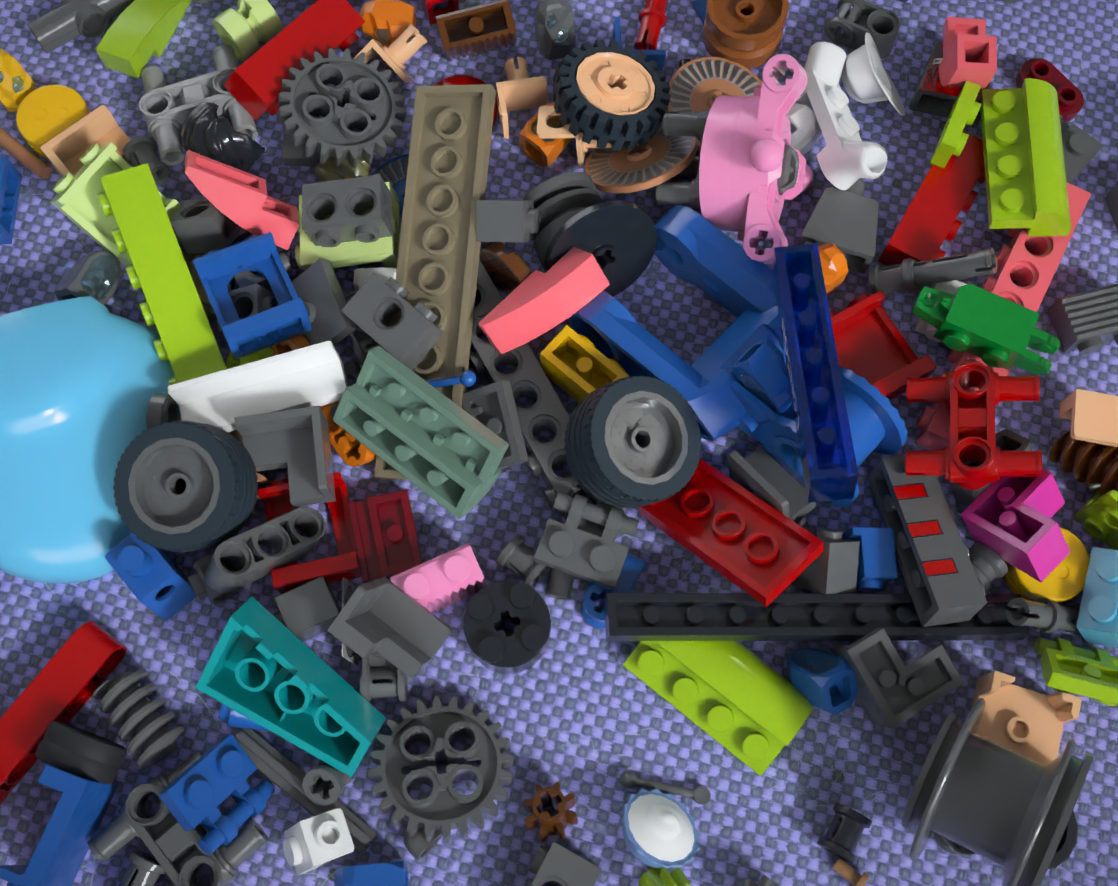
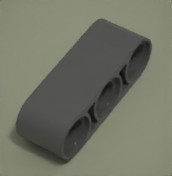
[204,507,326,593]

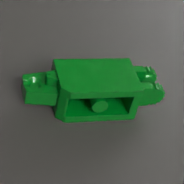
[911,283,1060,376]

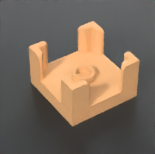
[971,671,1082,766]

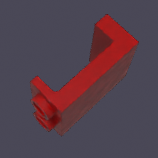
[812,290,937,401]

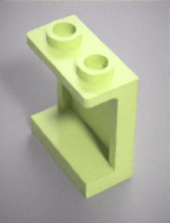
[50,142,182,267]
[295,182,401,271]

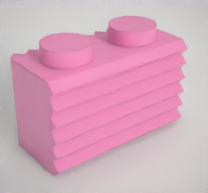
[390,543,486,612]

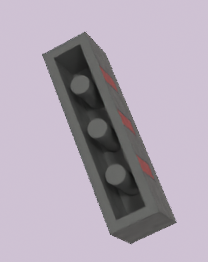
[867,455,987,627]

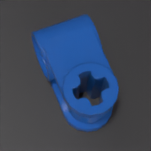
[581,553,647,629]

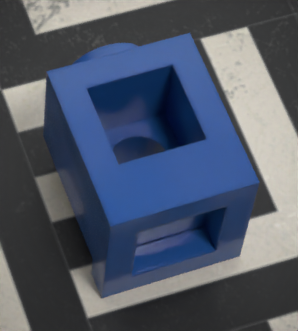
[842,527,898,592]

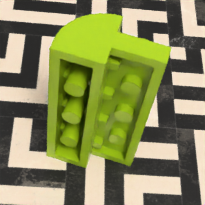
[979,78,1071,237]
[623,641,814,776]

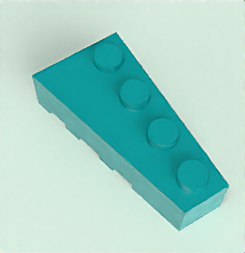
[195,596,386,777]

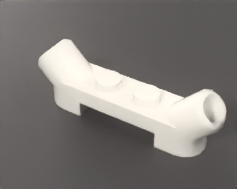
[796,42,887,190]

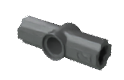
[27,0,134,53]

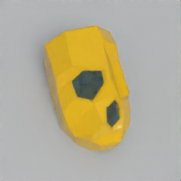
[0,48,37,112]

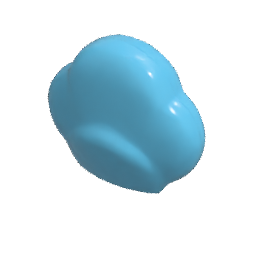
[0,296,181,584]

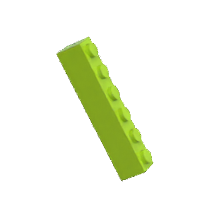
[97,163,227,385]

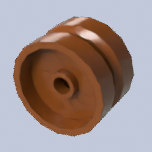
[702,0,789,69]

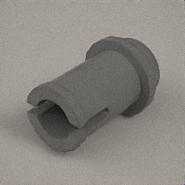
[545,568,574,600]

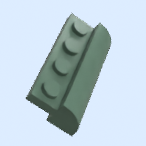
[333,346,509,519]

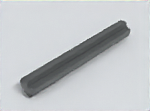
[234,728,376,853]

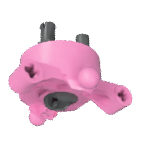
[656,54,813,264]

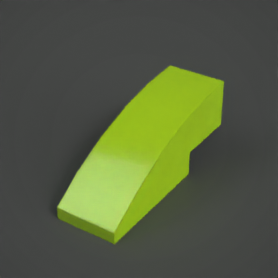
[95,0,192,79]

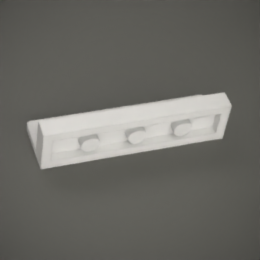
[167,341,348,433]

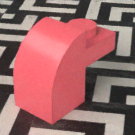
[939,17,997,89]

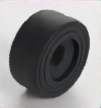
[35,721,127,784]

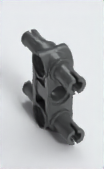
[87,750,269,886]

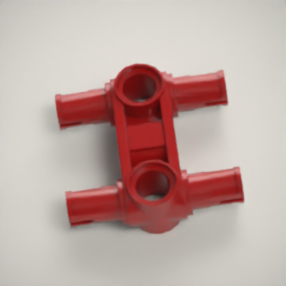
[905,363,1042,490]

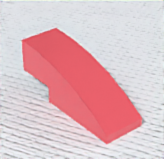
[185,150,300,250]
[478,247,610,354]

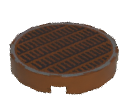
[479,242,532,300]

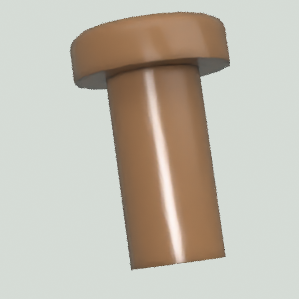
[832,858,869,886]

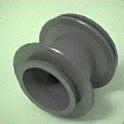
[901,698,1094,886]

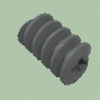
[93,669,185,769]

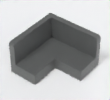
[234,406,336,507]
[327,577,452,679]
[830,628,964,729]

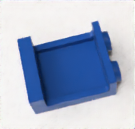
[0,764,118,886]

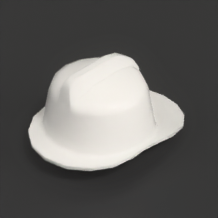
[841,32,905,116]

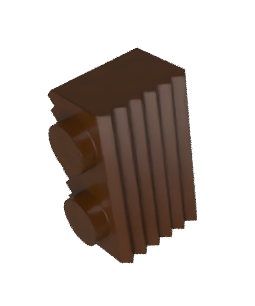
[435,0,517,62]

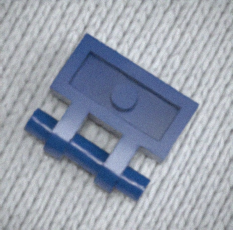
[158,734,275,855]

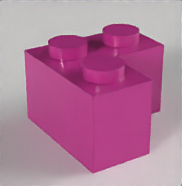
[961,468,1071,582]

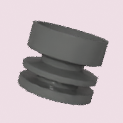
[522,172,603,268]

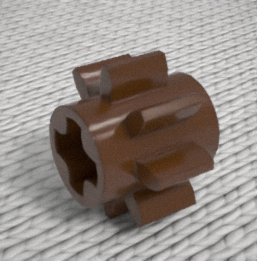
[523,781,578,842]

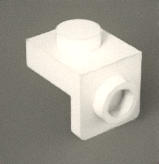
[283,808,354,876]

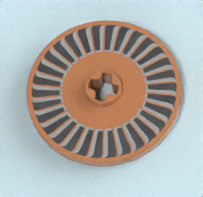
[666,57,762,152]
[584,122,698,194]

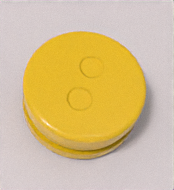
[16,85,91,159]
[1004,527,1090,604]

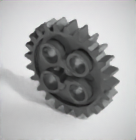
[279,48,407,168]
[368,696,513,843]

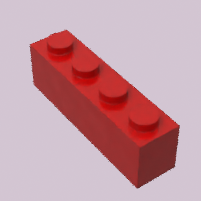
[223,0,365,120]
[878,130,985,266]

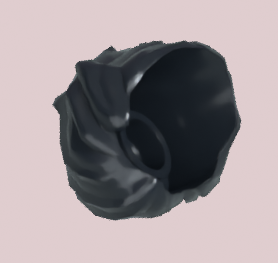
[181,102,265,173]

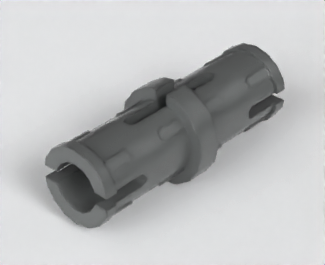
[1006,598,1080,633]

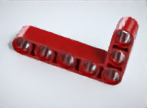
[0,621,127,804]

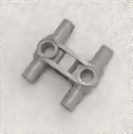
[139,44,258,166]

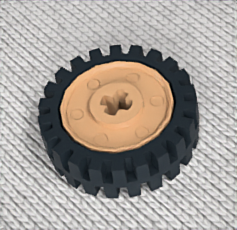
[553,40,671,151]

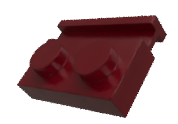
[348,489,423,584]

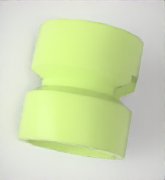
[212,0,284,61]

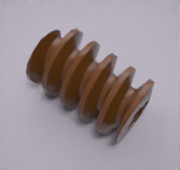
[1049,431,1118,497]

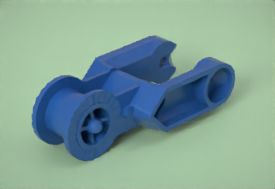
[565,205,908,508]

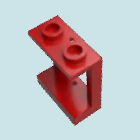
[257,471,362,594]

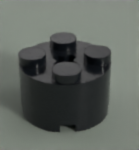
[464,580,551,674]

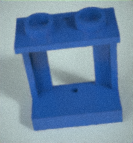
[192,232,312,360]

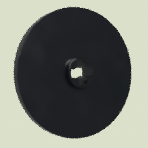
[544,201,657,296]

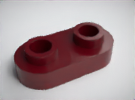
[1016,58,1084,122]

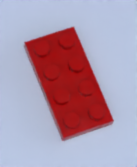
[638,458,824,607]

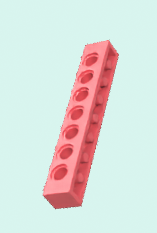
[915,182,1091,451]

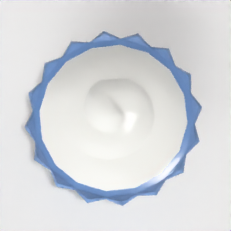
[621,788,700,869]

